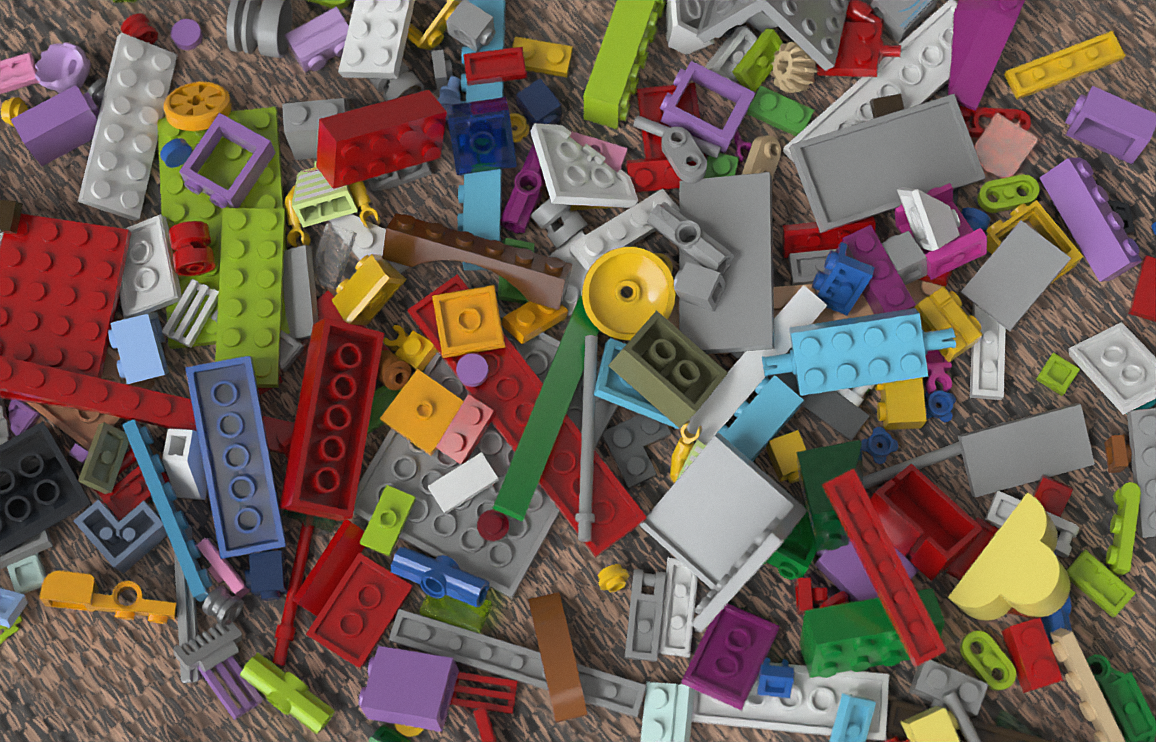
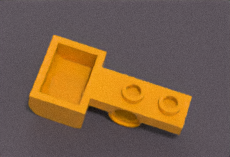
[40,571,177,624]

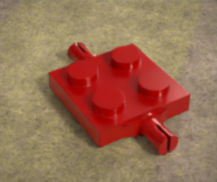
[817,22,902,77]

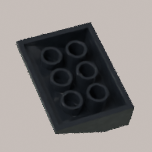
[0,421,92,556]

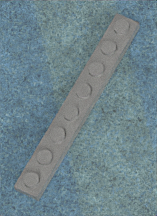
[388,609,646,718]

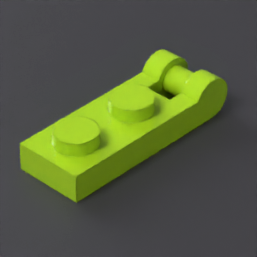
[1106,482,1141,576]

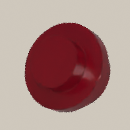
[477,509,509,542]

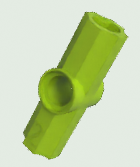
[240,652,335,735]

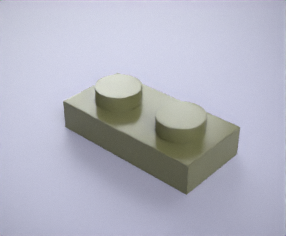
[78,422,129,494]

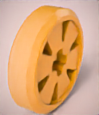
[163,82,232,131]

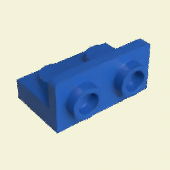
[812,242,874,315]

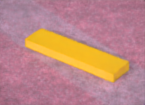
[1004,31,1126,100]

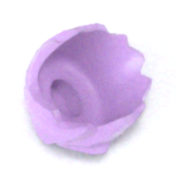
[35,42,91,93]

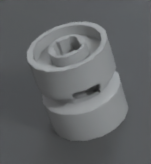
[368,60,424,101]
[531,199,588,249]

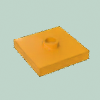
[432,285,505,358]
[380,369,464,456]

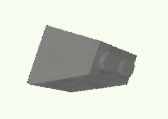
[282,98,352,160]

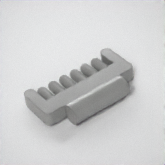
[174,622,242,672]

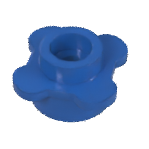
[925,390,956,423]
[861,427,898,464]

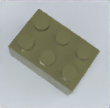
[608,310,728,428]

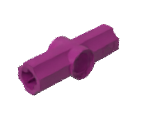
[500,144,545,234]

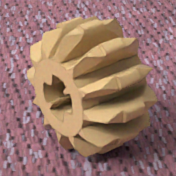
[770,42,818,93]

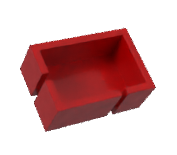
[870,464,983,581]

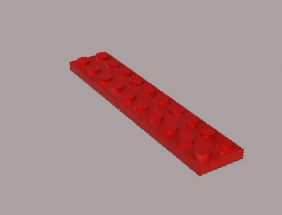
[407,274,647,558]

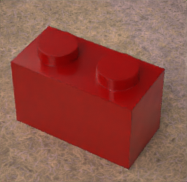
[1001,617,1063,694]

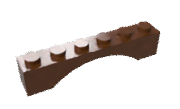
[382,213,573,310]

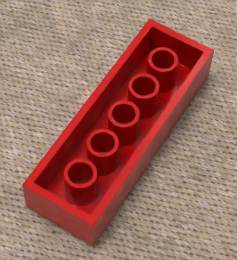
[279,317,384,521]

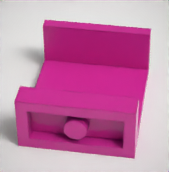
[895,183,987,280]

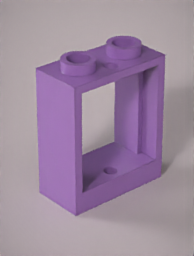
[660,61,755,153]
[1065,86,1156,164]
[179,113,276,209]

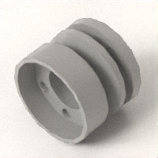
[227,0,292,58]

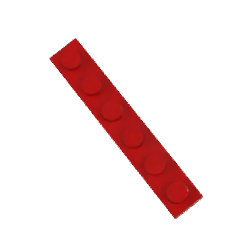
[822,469,947,666]

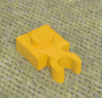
[383,325,437,372]

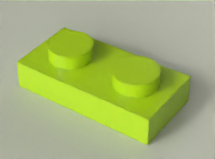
[732,28,783,92]

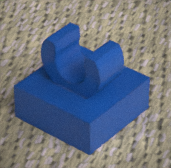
[757,658,794,698]

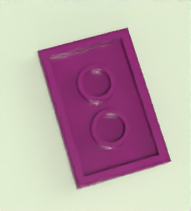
[681,603,780,711]

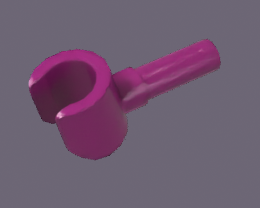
[733,130,752,162]

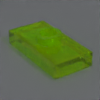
[420,594,492,634]

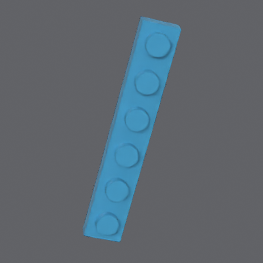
[122,419,213,602]

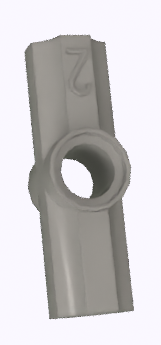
[647,202,734,274]

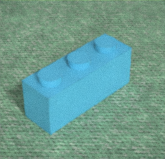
[716,375,805,462]

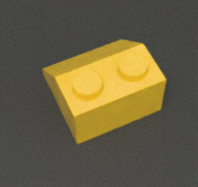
[332,254,407,325]

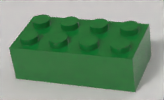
[799,588,945,678]

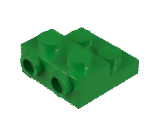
[762,505,816,580]

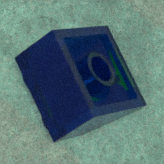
[446,97,517,175]

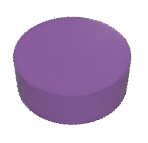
[171,19,203,50]
[456,354,489,387]

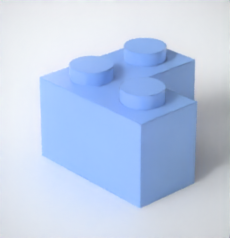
[108,312,169,384]

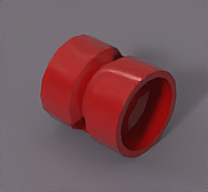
[168,221,216,276]

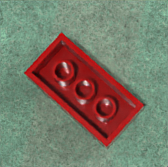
[316,90,447,189]

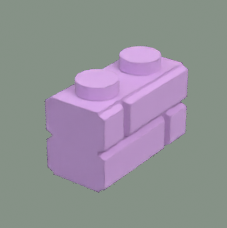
[284,7,349,72]

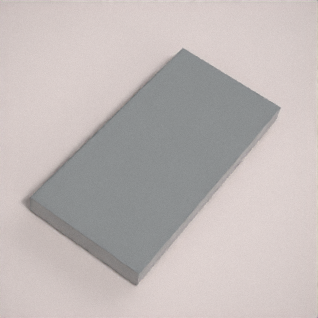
[958,403,1095,498]

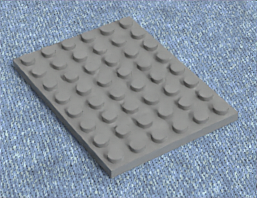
[353,310,619,599]

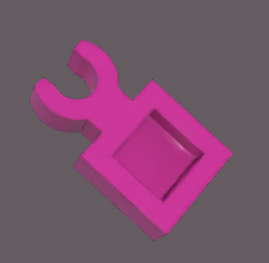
[925,350,952,394]

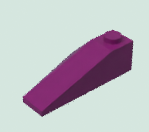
[948,0,1025,111]

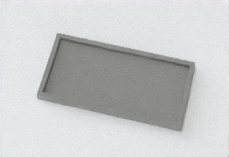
[789,94,986,233]
[679,172,775,354]

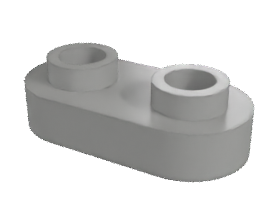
[661,127,707,183]

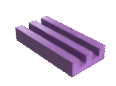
[198,656,263,720]

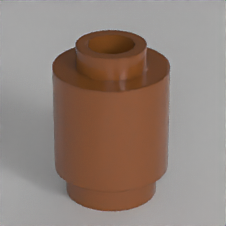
[377,350,411,390]

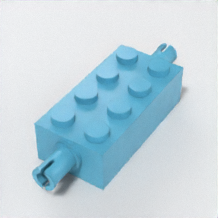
[762,308,956,396]

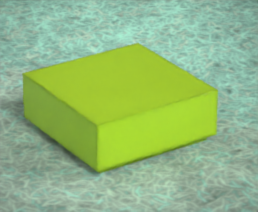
[1036,352,1080,396]

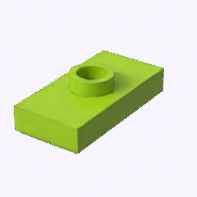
[360,485,416,557]
[1066,549,1136,618]

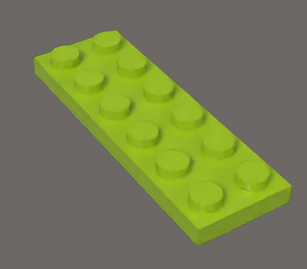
[215,208,286,388]

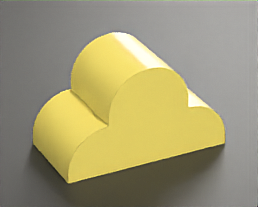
[948,492,1070,621]

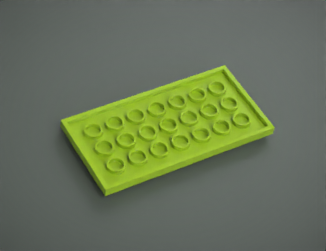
[157,107,290,349]

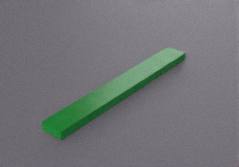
[492,296,599,521]

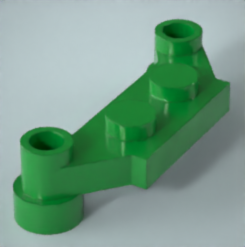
[1086,654,1156,742]

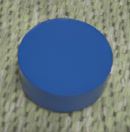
[160,138,192,168]

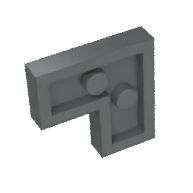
[602,414,671,490]

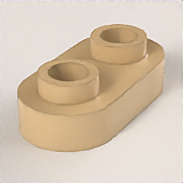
[742,135,781,180]

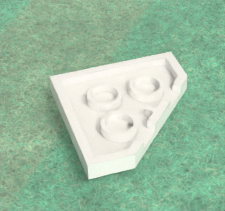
[530,123,638,208]

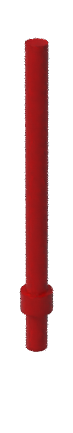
[272,514,316,666]

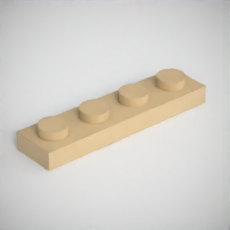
[1050,628,1125,742]

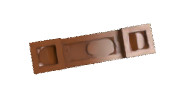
[528,592,588,723]

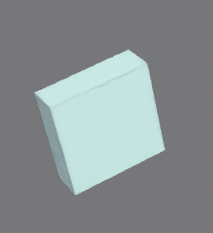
[7,553,46,594]

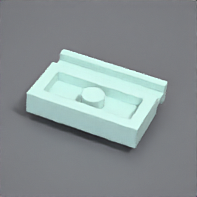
[641,682,694,742]

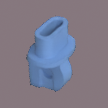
[437,76,461,126]

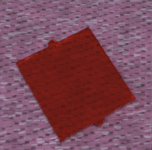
[974,112,1038,179]

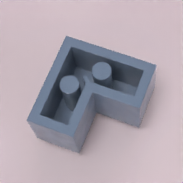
[74,499,168,574]

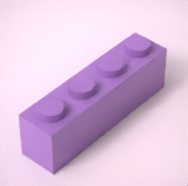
[1040,158,1142,282]

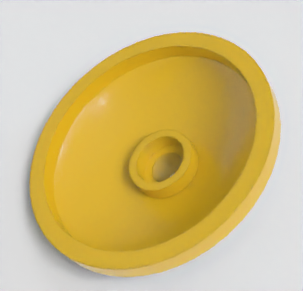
[582,247,676,340]

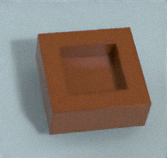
[1104,435,1131,473]

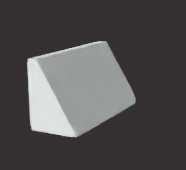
[705,26,758,83]

